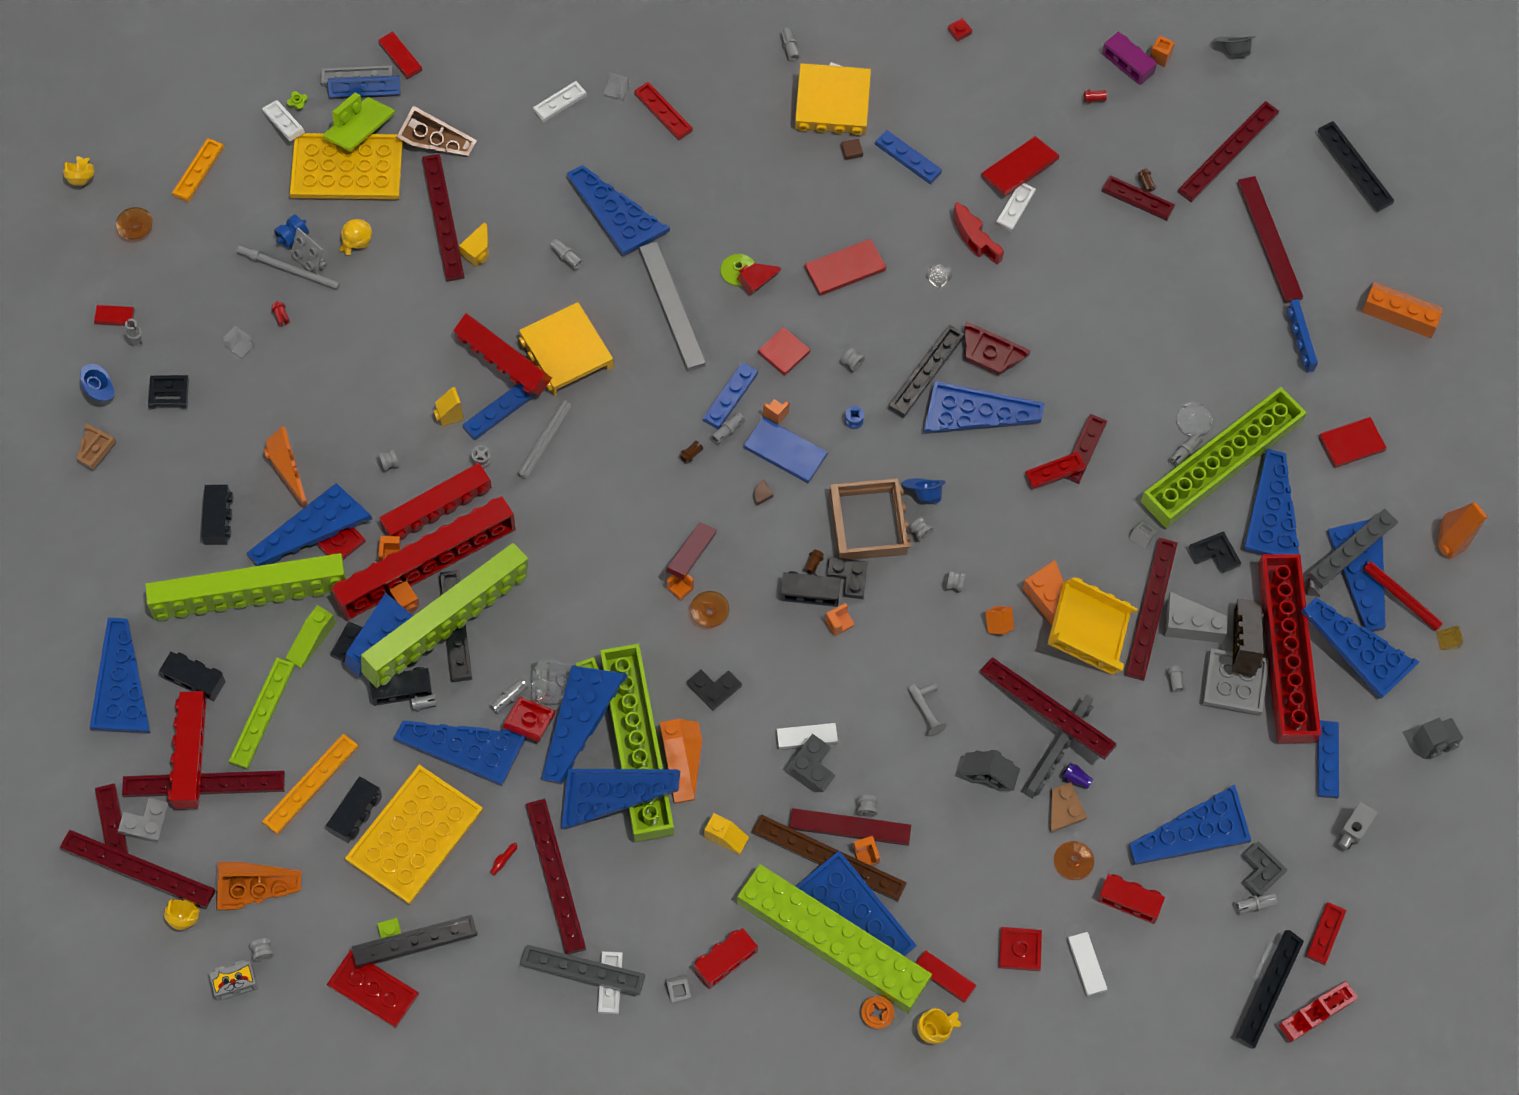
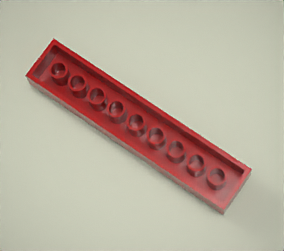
[331,496,516,621]
[1258,554,1321,743]

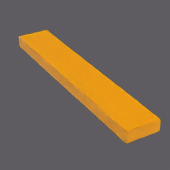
[262,733,359,835]

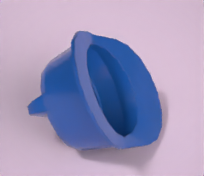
[80,364,115,401]
[902,478,946,503]

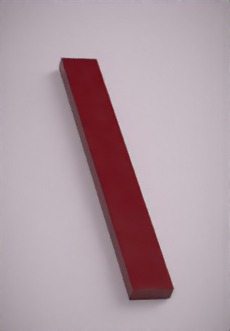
[1178,101,1279,203]
[422,154,465,282]
[1237,176,1303,303]
[1125,538,1178,681]
[980,657,1117,760]
[122,770,285,797]
[526,799,586,955]
[60,830,216,909]

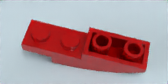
[953,202,1004,265]

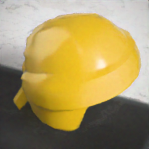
[63,156,94,186]
[339,219,372,255]
[164,899,200,930]
[917,1008,962,1044]

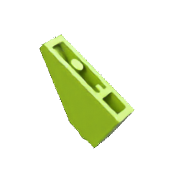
[285,605,336,669]

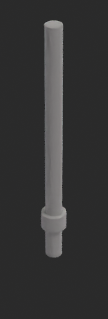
[237,246,340,290]

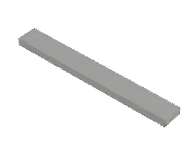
[640,242,705,371]

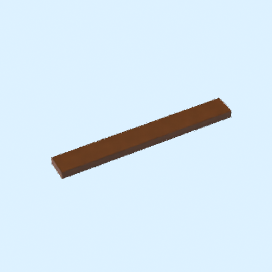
[753,814,907,902]

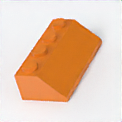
[1362,282,1443,338]

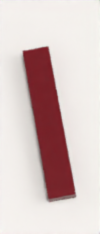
[790,808,911,846]

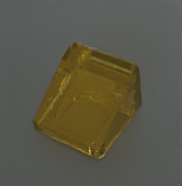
[1437,626,1463,650]

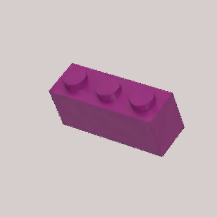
[1102,31,1157,85]

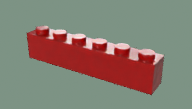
[453,313,552,396]
[379,463,492,540]
[168,691,207,809]

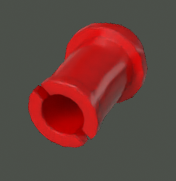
[1084,89,1107,103]
[271,301,290,326]

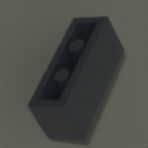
[201,485,234,545]
[781,571,841,607]
[159,651,226,702]
[370,667,432,706]
[326,776,382,844]

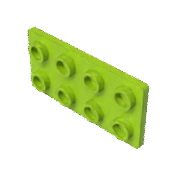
[323,93,395,151]

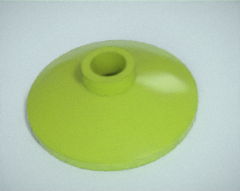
[721,254,755,286]

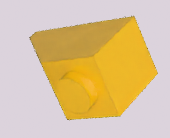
[459,222,489,267]
[433,387,464,427]
[704,813,749,855]

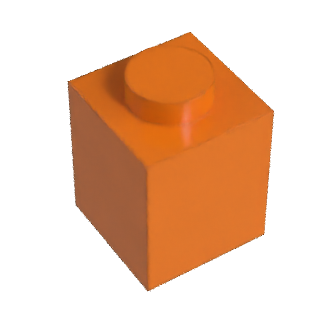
[390,581,420,613]

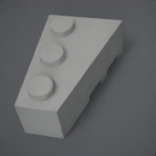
[1165,592,1227,643]

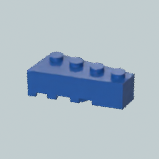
[345,593,413,677]

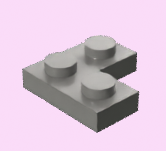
[118,798,168,843]

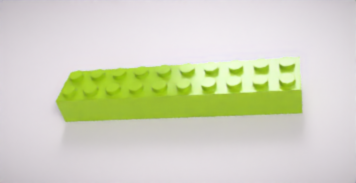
[1141,387,1307,529]
[361,543,528,688]
[145,553,347,621]
[600,643,674,842]
[737,864,932,1014]

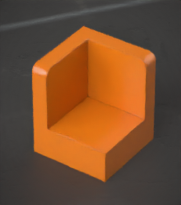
[1150,35,1175,67]
[763,399,790,425]
[378,536,402,561]
[667,574,694,601]
[825,603,854,636]
[985,606,1014,634]
[853,836,880,866]

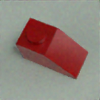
[737,263,781,296]

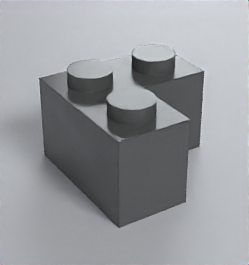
[1413,717,1463,759]
[789,733,835,792]
[960,750,1020,791]

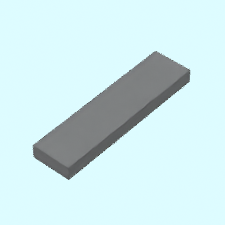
[321,65,393,87]

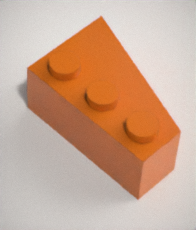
[1022,560,1064,625]

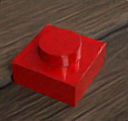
[948,18,972,42]

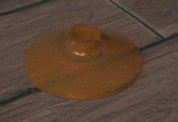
[116,207,153,240]
[691,591,729,627]
[1054,841,1094,880]

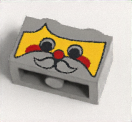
[209,960,258,1001]

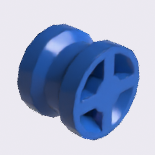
[845,406,864,429]

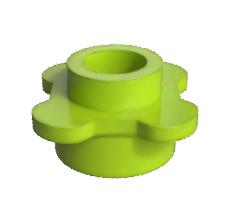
[287,91,308,110]

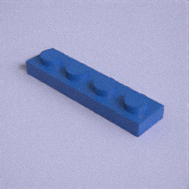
[328,75,401,97]
[875,130,942,185]
[1287,299,1318,373]
[703,362,758,429]
[462,383,533,440]
[1317,720,1339,799]

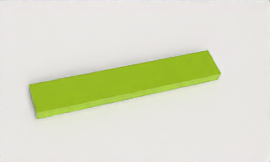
[228,657,295,770]

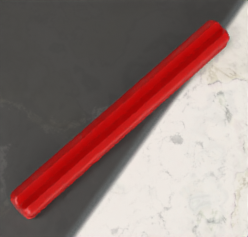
[1364,561,1443,631]

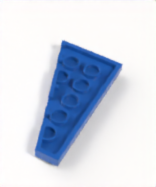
[567,165,670,256]
[924,381,1045,433]
[1244,449,1299,555]
[247,483,372,566]
[1327,519,1385,632]
[1301,597,1420,699]
[90,618,151,733]
[542,665,628,784]
[394,721,527,786]
[561,769,680,829]
[1129,784,1251,865]
[796,850,917,956]

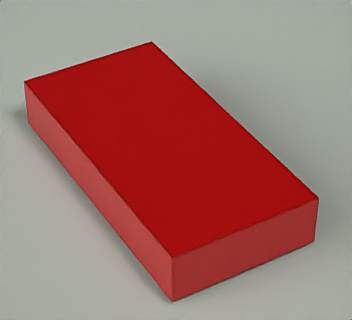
[94,305,135,326]

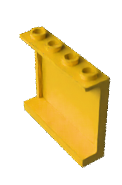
[795,63,871,135]
[518,302,614,396]
[1048,577,1138,675]

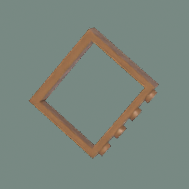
[829,478,911,560]

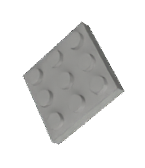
[1203,648,1269,715]

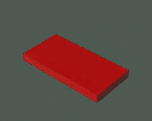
[981,136,1059,196]
[805,239,886,296]
[327,950,419,1028]

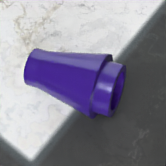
[1062,762,1093,789]

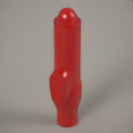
[490,843,518,876]

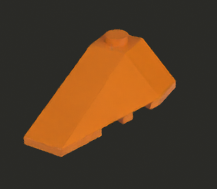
[264,426,307,508]
[1438,502,1488,560]
[660,719,702,804]
[216,862,302,910]

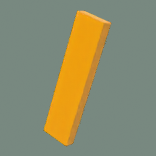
[172,138,224,203]

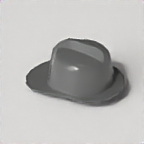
[1214,36,1256,57]

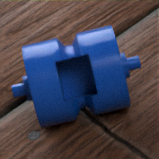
[274,214,309,249]

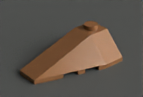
[396,106,477,156]

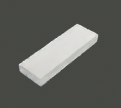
[533,81,587,123]
[262,100,305,141]
[996,183,1036,232]
[777,723,838,750]
[1068,932,1107,997]
[598,951,623,1015]

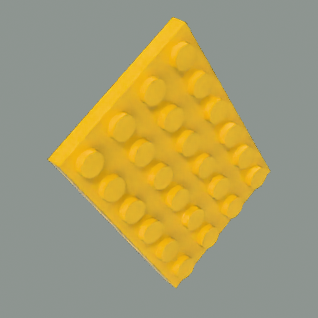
[290,133,403,199]
[345,764,484,905]

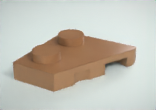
[76,424,117,470]
[1050,782,1087,833]

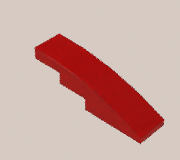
[1278,981,1358,1043]

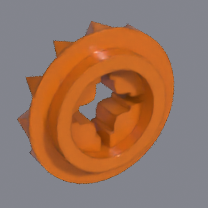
[861,996,895,1030]

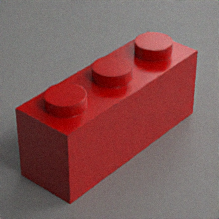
[1097,874,1165,924]
[694,928,758,989]

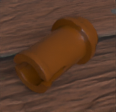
[1138,169,1156,192]
[679,440,703,464]
[803,549,824,574]

